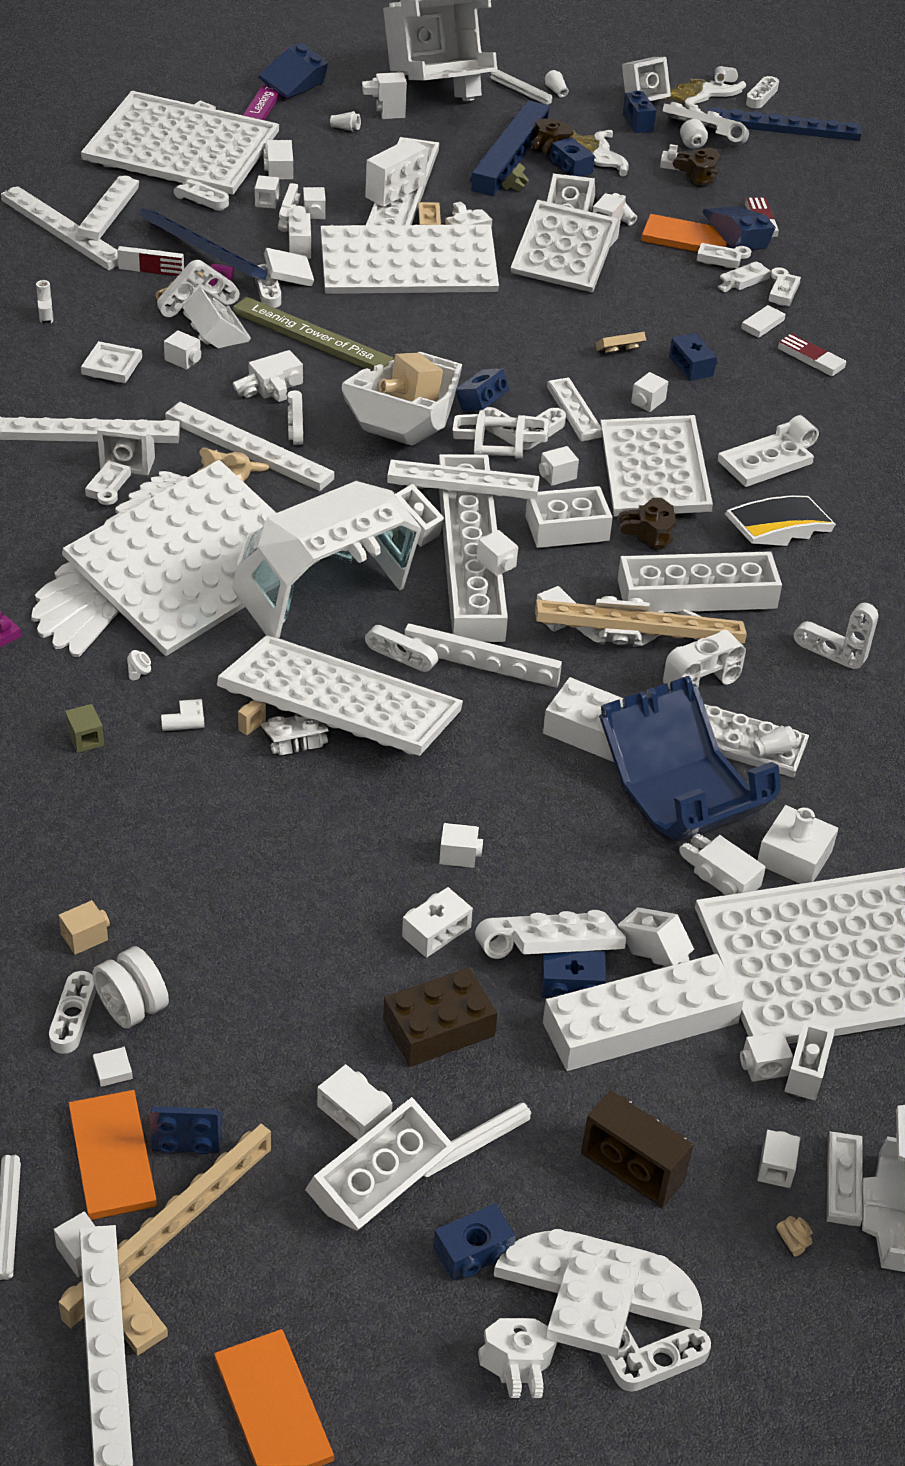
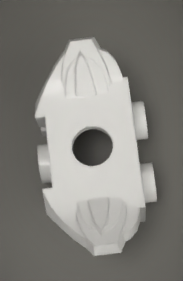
[576,596,660,647]

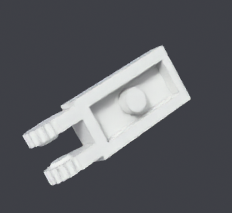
[278,183,301,232]

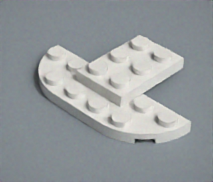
[494,1229,702,1358]

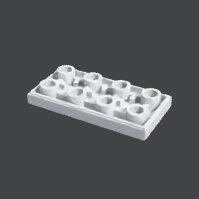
[704,704,809,778]

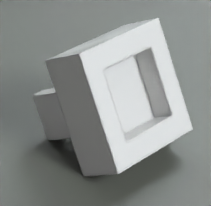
[660,144,679,170]

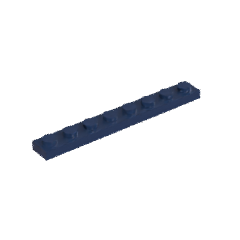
[707,107,861,141]

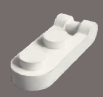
[174,179,229,211]
[288,391,303,445]

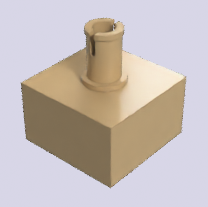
[379,353,443,402]

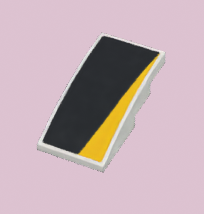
[725,496,836,546]

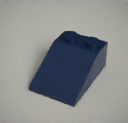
[258,43,328,99]
[702,206,776,249]

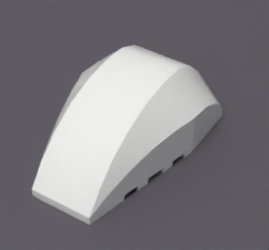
[342,352,462,446]

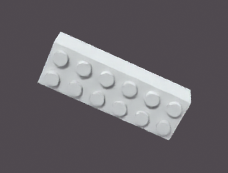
[617,552,782,612]
[543,954,744,1071]

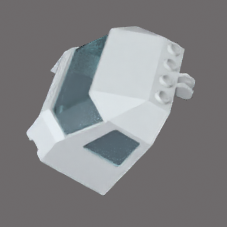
[232,481,421,638]

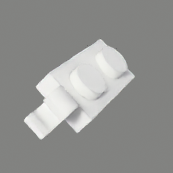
[718,261,771,292]

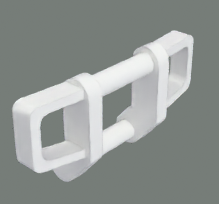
[453,414,549,459]

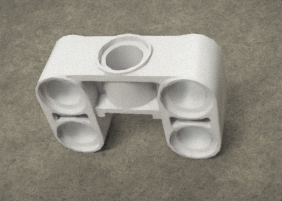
[663,630,746,690]

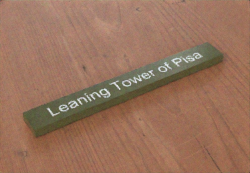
[233,297,394,371]

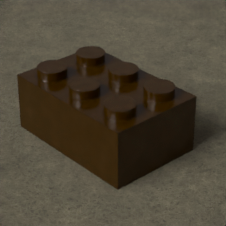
[383,967,498,1067]
[581,1090,694,1208]

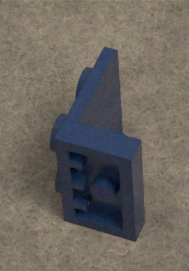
[149,1106,223,1154]

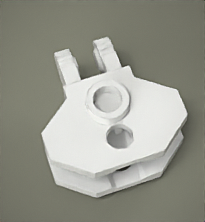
[478,1318,557,1398]

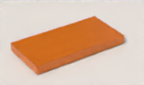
[641,214,727,252]
[69,1090,157,1220]
[214,1329,334,1466]

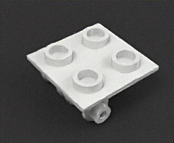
[261,713,328,756]

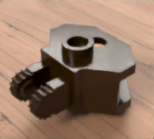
[532,119,574,154]
[672,147,721,186]
[618,498,676,549]

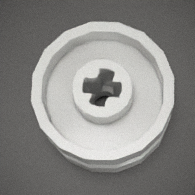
[92,946,169,1029]

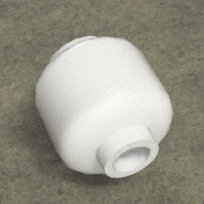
[680,119,708,149]

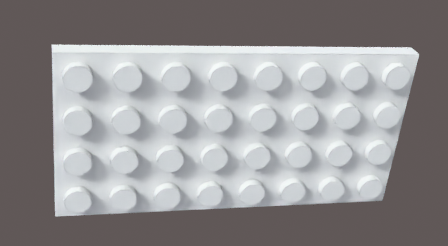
[321,224,499,294]
[217,635,463,756]

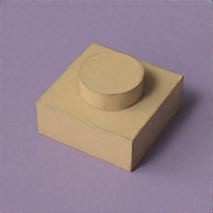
[238,700,266,736]

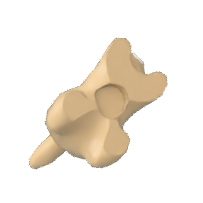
[197,448,269,482]

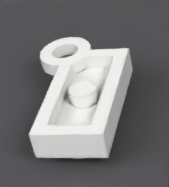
[697,243,751,268]
[769,267,801,306]
[85,461,131,505]

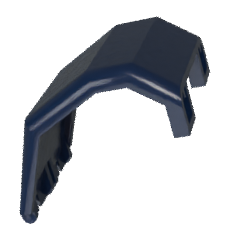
[599,676,780,841]

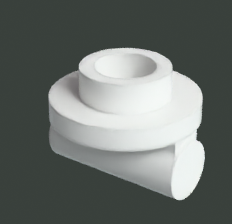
[232,374,260,398]
[127,650,151,680]

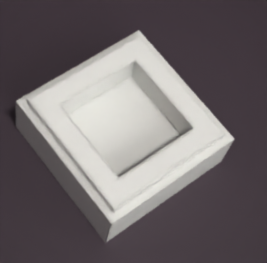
[93,1047,133,1087]

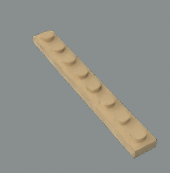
[535,599,747,643]
[58,1124,271,1328]

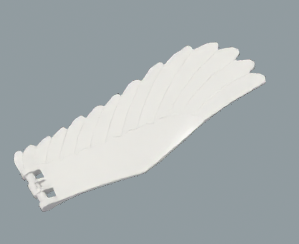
[31,471,188,657]

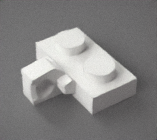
[445,202,492,227]

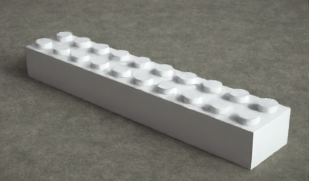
[439,455,508,642]

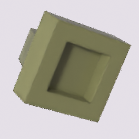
[501,163,529,192]

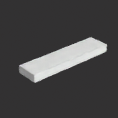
[547,378,602,441]

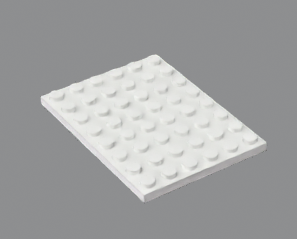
[81,91,279,195]
[62,460,319,656]
[695,868,905,1044]

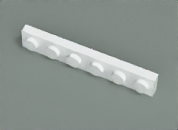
[78,176,139,240]
[387,460,539,499]
[404,623,562,688]

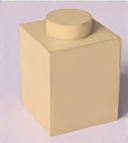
[59,900,110,955]

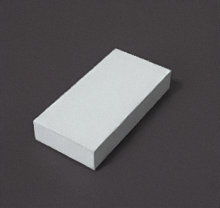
[741,305,785,338]

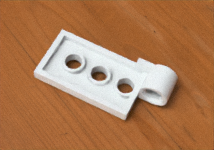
[663,102,749,145]
[717,415,819,487]
[475,910,626,959]

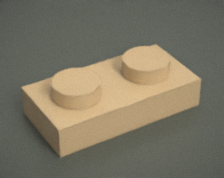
[418,202,441,225]
[596,332,646,354]
[120,1278,168,1356]

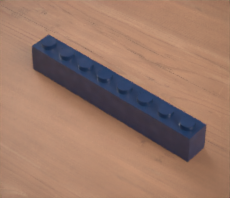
[470,100,550,196]

